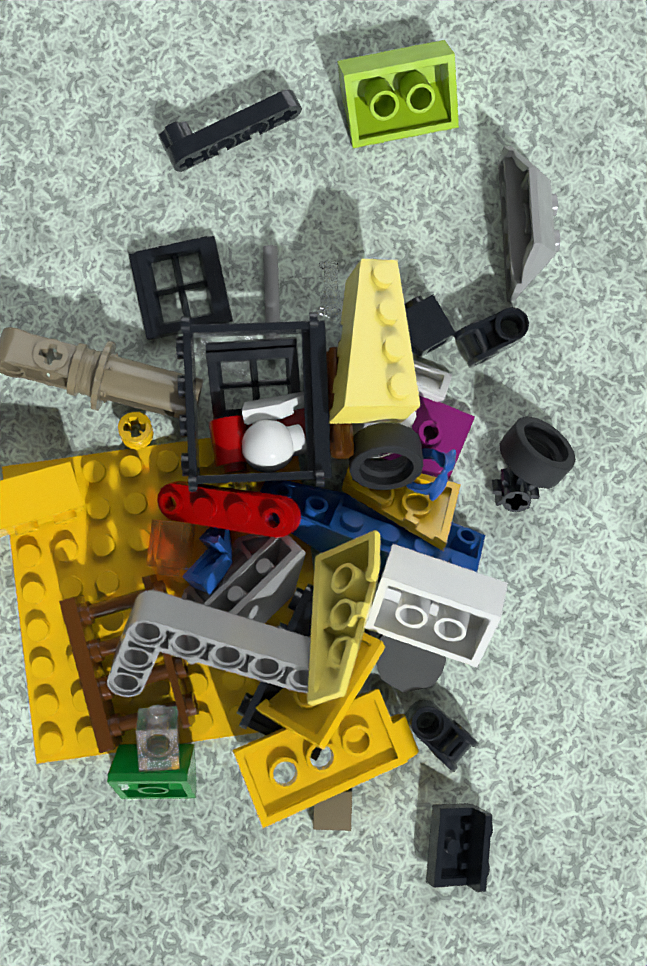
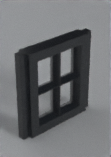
[129,236,233,340]
[205,337,301,420]

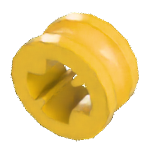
[118,412,154,450]

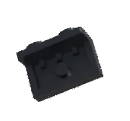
[426,803,493,893]

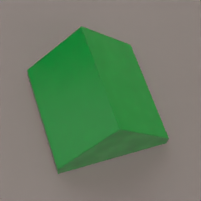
[107,744,197,799]

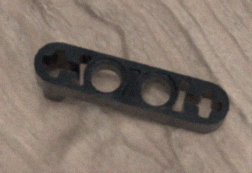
[159,89,302,172]

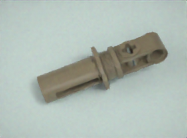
[0,327,204,419]

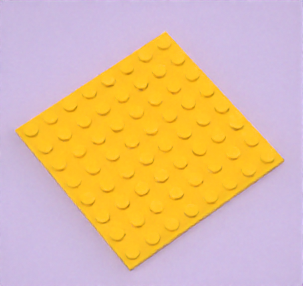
[2,437,314,764]

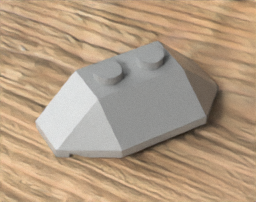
[498,146,560,302]
[182,534,306,665]

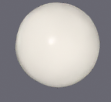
[242,420,306,473]

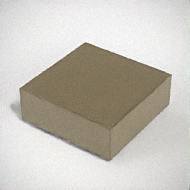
[313,789,352,831]

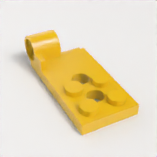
[232,688,419,828]

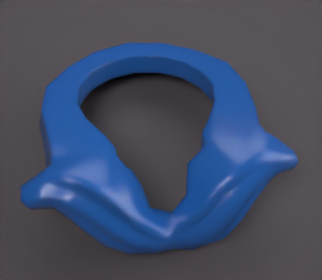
[406,448,456,501]

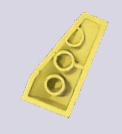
[307,530,380,705]

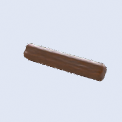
[326,347,354,459]

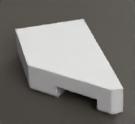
[242,392,304,425]

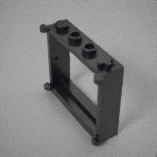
[176,312,332,492]

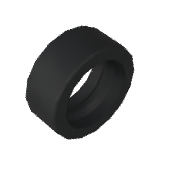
[499,416,576,489]
[349,422,424,490]

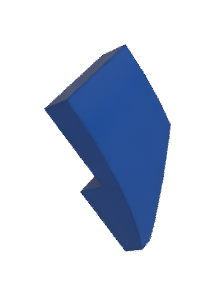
[182,527,232,594]

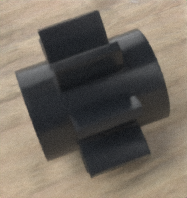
[491,467,540,512]

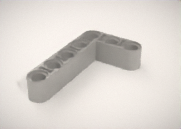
[107,590,311,697]

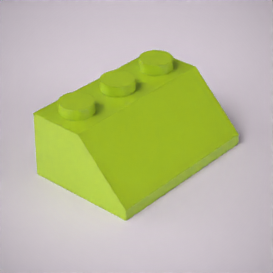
[337,40,459,148]

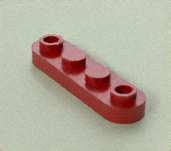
[157,481,301,538]

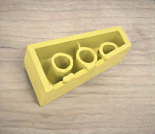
[329,259,420,424]

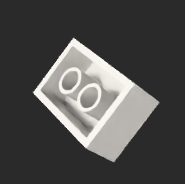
[365,544,508,667]

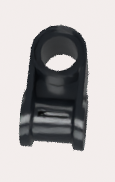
[454,307,529,368]
[407,700,479,772]

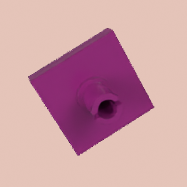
[378,395,475,481]

